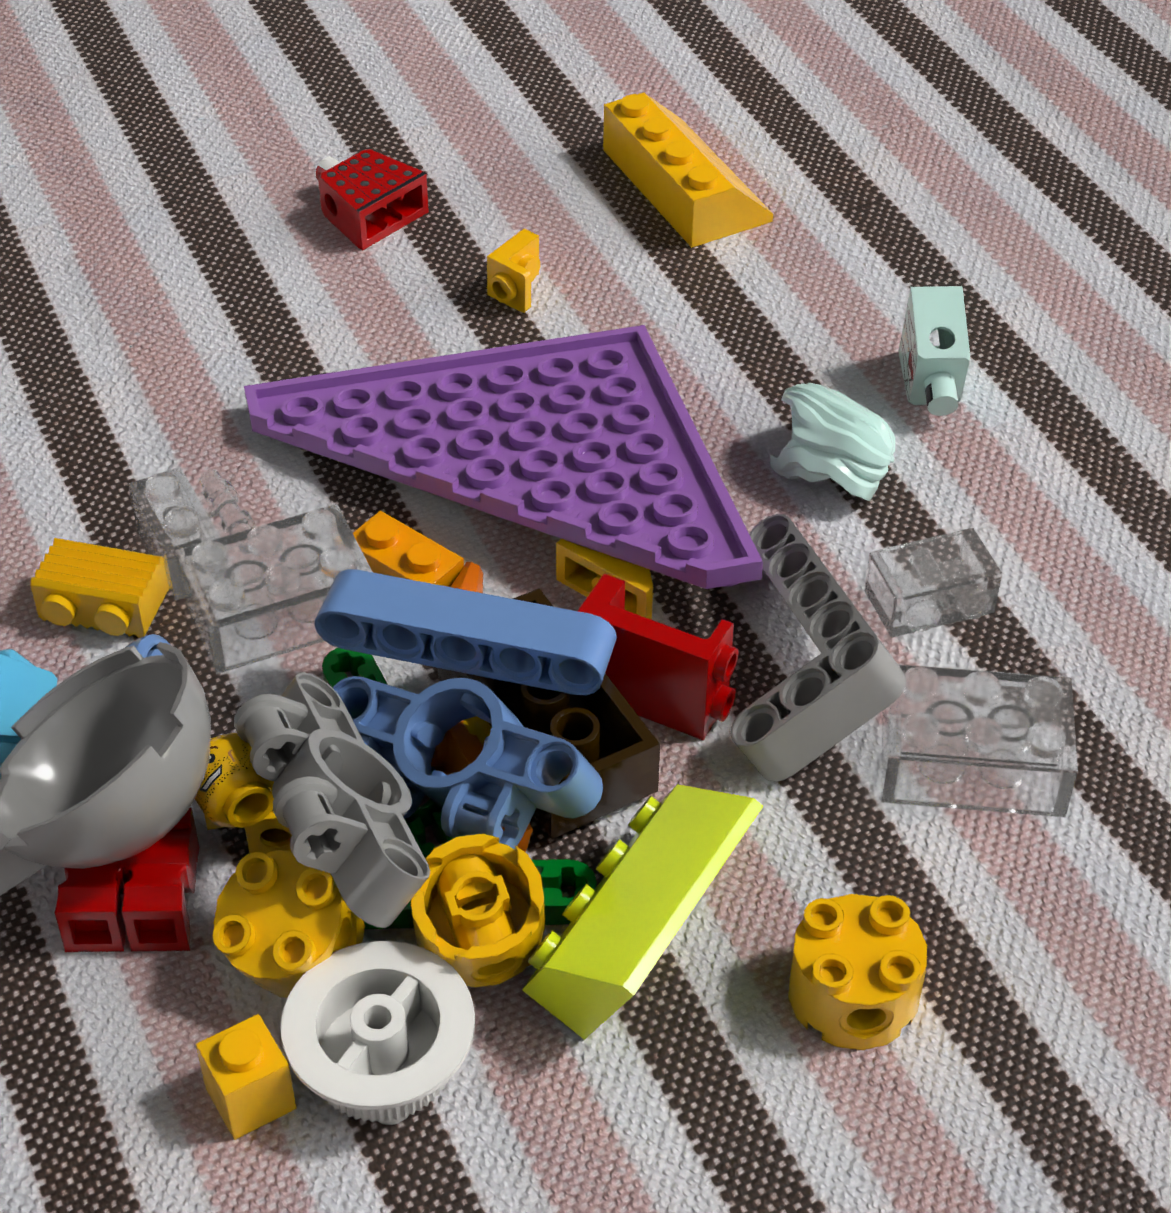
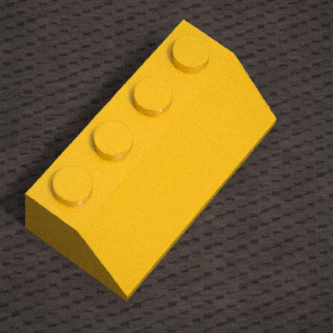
[603,92,773,248]

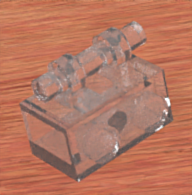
[128,467,260,601]

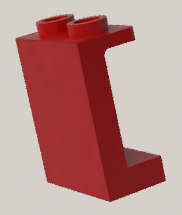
[578,574,739,741]

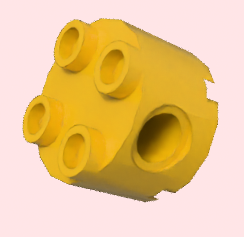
[411,834,545,987]
[212,850,365,998]
[788,894,927,1050]

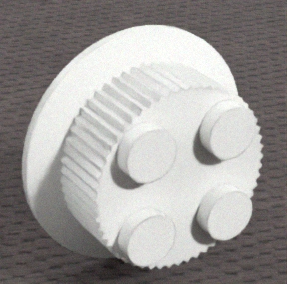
[281,941,475,1125]

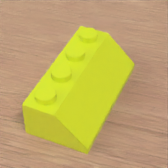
[522,784,763,1040]

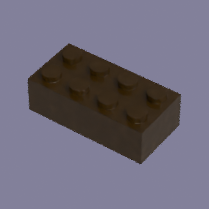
[438,588,660,839]

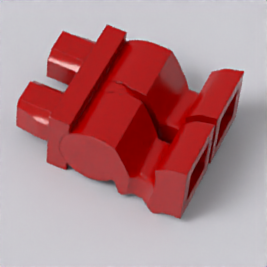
[54,807,200,952]

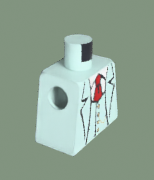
[898,286,970,416]

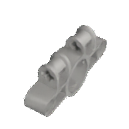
[234,672,430,928]

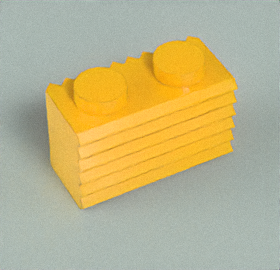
[30,538,169,638]

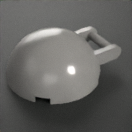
[0,642,211,896]

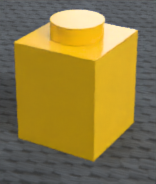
[195,1014,297,1140]

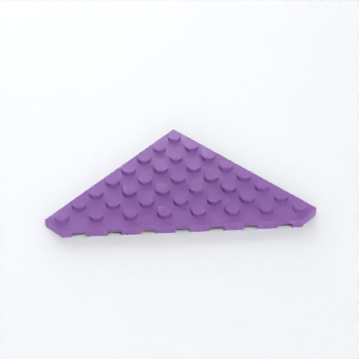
[244,325,763,589]

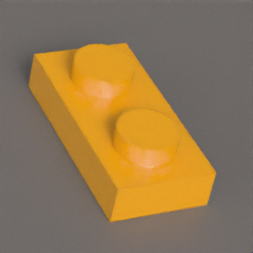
[343,510,464,587]

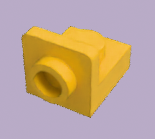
[487,228,541,313]

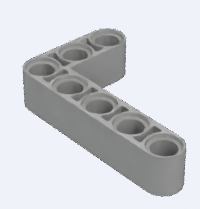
[730,514,906,782]

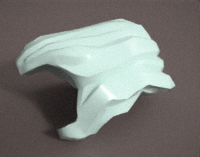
[769,383,895,501]

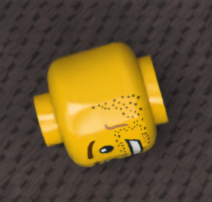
[195,733,274,828]

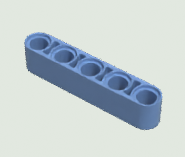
[314,569,617,695]

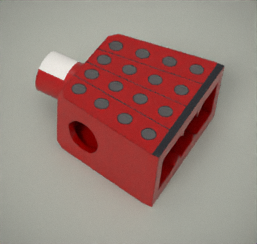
[316,149,429,251]

